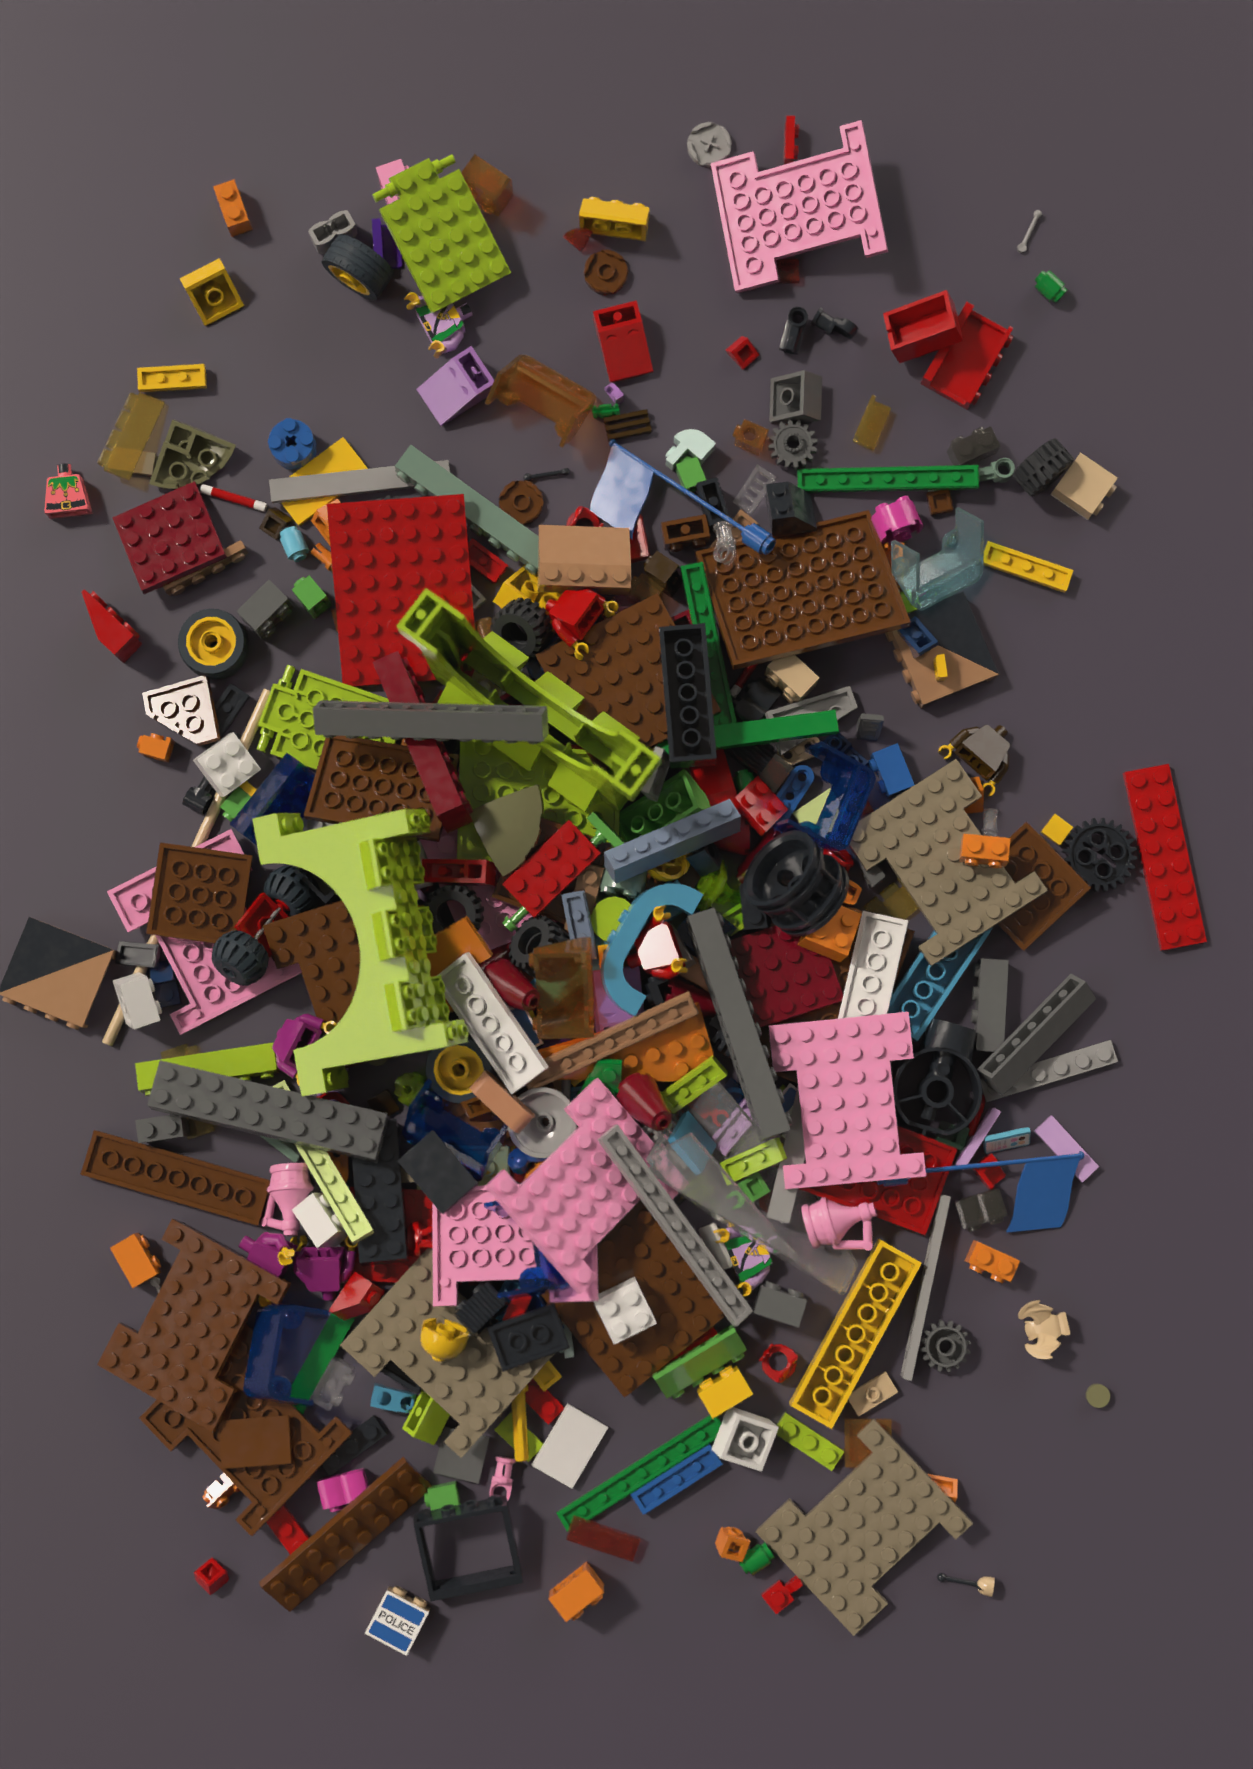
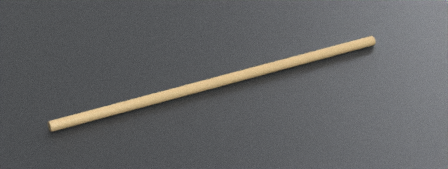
[102,689,270,1046]

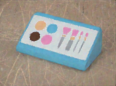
[982,1127,1031,1154]

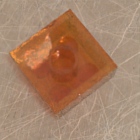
[461,154,513,216]

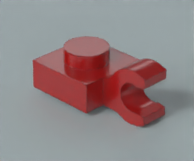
[761,1575,803,1614]

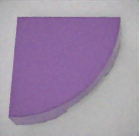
[604,383,624,405]

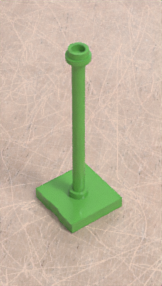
[502,810,626,932]

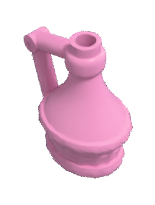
[261,1163,314,1236]
[801,1197,877,1251]

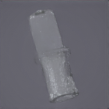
[981,809,999,837]

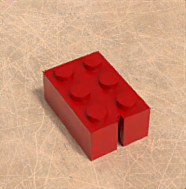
[883,290,963,364]

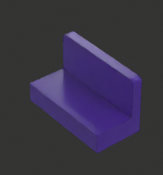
[372,218,402,269]

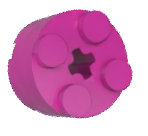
[871,496,923,546]

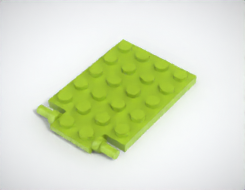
[372,154,511,314]
[256,665,397,770]

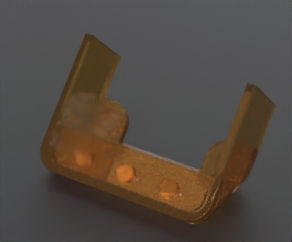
[485,354,596,448]

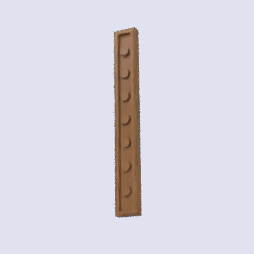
[526,991,699,1090]

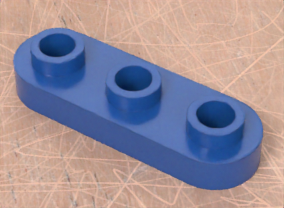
[773,765,814,827]

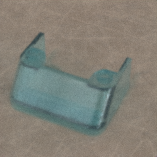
[891,507,984,611]

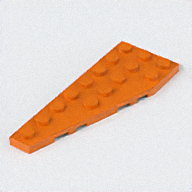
[538,1003,713,1082]

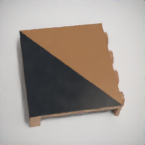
[885,591,999,708]
[0,917,117,1030]

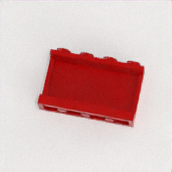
[921,302,1014,410]

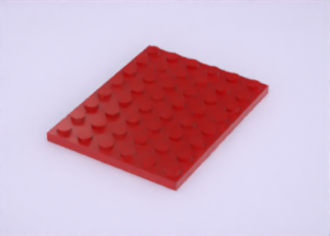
[327,494,475,686]

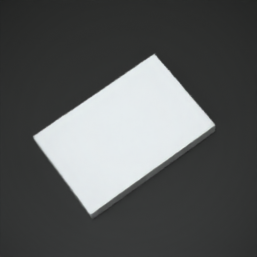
[532,1403,608,1488]

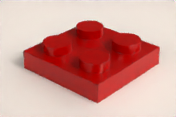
[731,776,788,836]

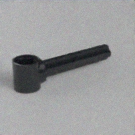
[182,730,241,815]

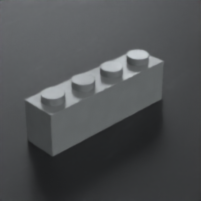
[971,958,1009,1053]

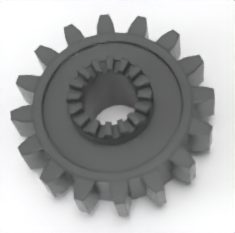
[768,419,818,470]
[919,1320,971,1372]

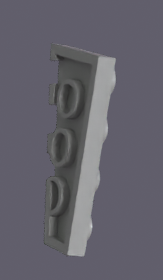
[765,686,857,756]

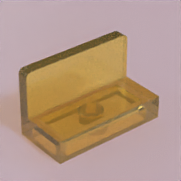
[853,395,891,450]

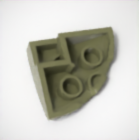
[149,419,236,489]
[470,785,544,877]

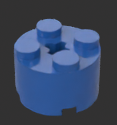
[268,418,316,470]

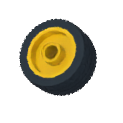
[321,234,394,300]
[178,609,249,680]
[426,1033,497,1103]

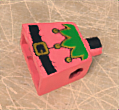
[45,464,92,519]

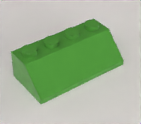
[619,769,711,842]
[652,1324,747,1399]

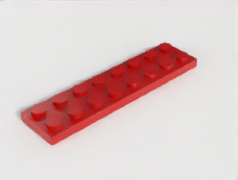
[1123,764,1207,951]

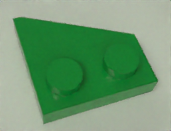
[576,1059,622,1097]

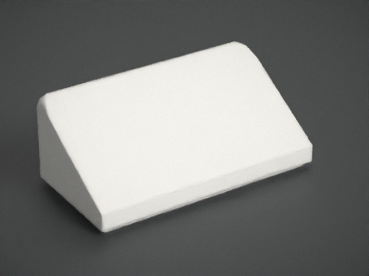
[699,1223,733,1270]

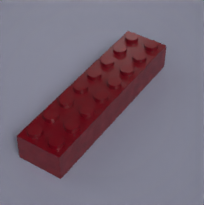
[373,651,474,833]

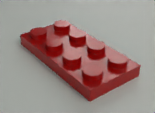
[503,820,602,918]

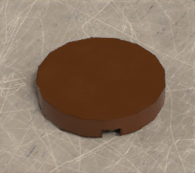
[584,249,628,295]
[499,480,544,525]

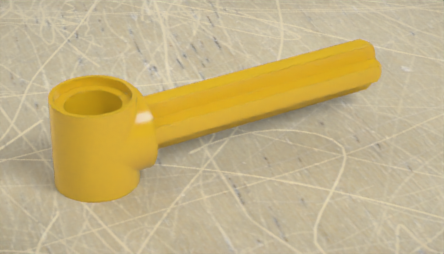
[511,1384,529,1462]

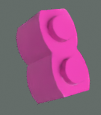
[317,1468,369,1512]

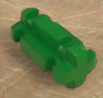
[592,403,620,419]

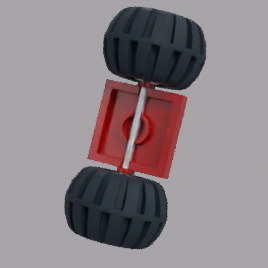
[211,865,319,986]

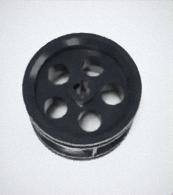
[743,831,849,937]

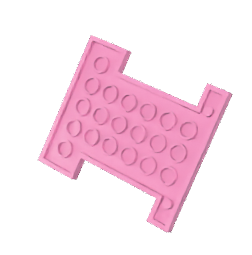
[711,120,888,293]
[107,829,302,1035]
[769,1012,926,1189]
[485,1078,688,1295]
[432,1184,598,1307]

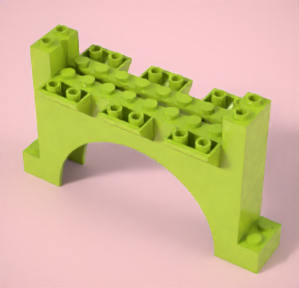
[397,588,661,812]
[253,809,469,1096]

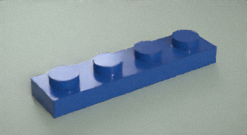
[631,1444,723,1515]

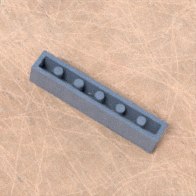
[604,799,741,884]

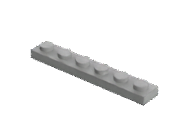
[981,1040,1118,1102]

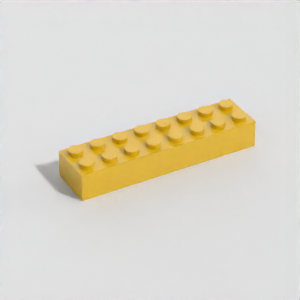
[789,1239,922,1429]

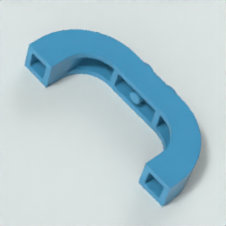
[600,884,703,1016]

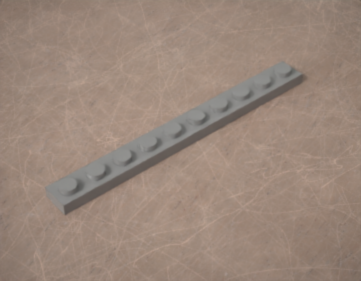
[597,1125,753,1326]

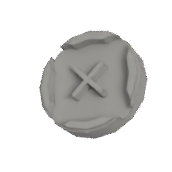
[687,122,732,168]

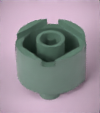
[599,862,648,901]

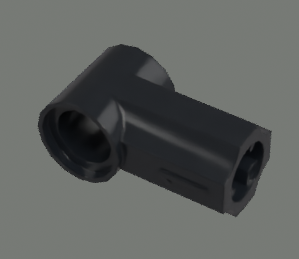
[779,307,808,355]

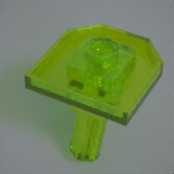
[694,860,740,911]

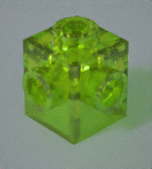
[394,1071,432,1107]

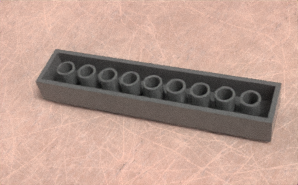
[686,908,792,1142]
[147,1060,389,1163]

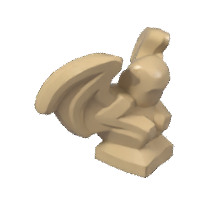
[1018,1300,1070,1360]

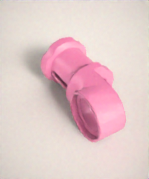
[490,1456,516,1500]

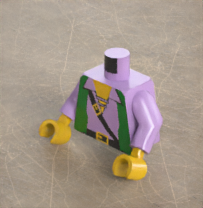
[404,292,473,358]
[713,1225,781,1297]

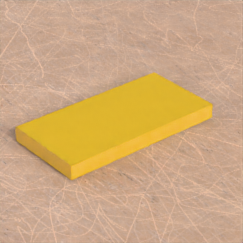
[281,437,368,527]

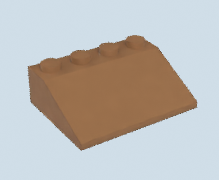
[538,525,631,595]

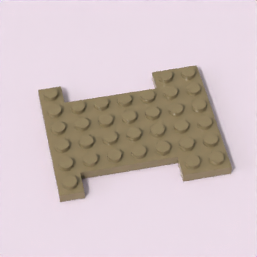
[841,759,1048,967]
[340,1247,554,1458]
[756,1418,973,1636]

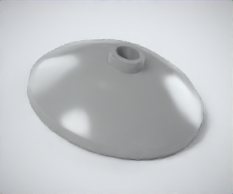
[508,1087,577,1158]

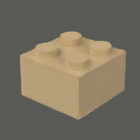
[765,655,819,704]

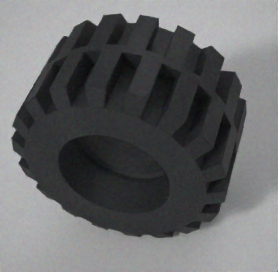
[1013,438,1074,497]
[490,598,553,660]
[424,884,484,934]
[509,915,571,979]

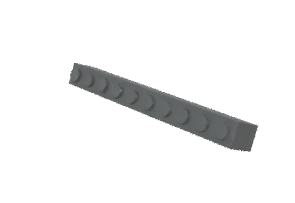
[313,701,549,744]

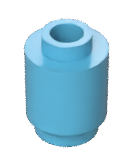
[280,526,309,562]

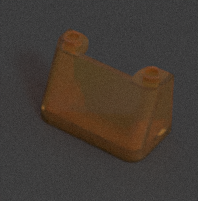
[529,937,595,1039]

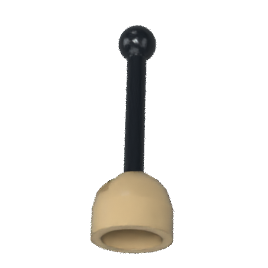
[937,1573,995,1597]

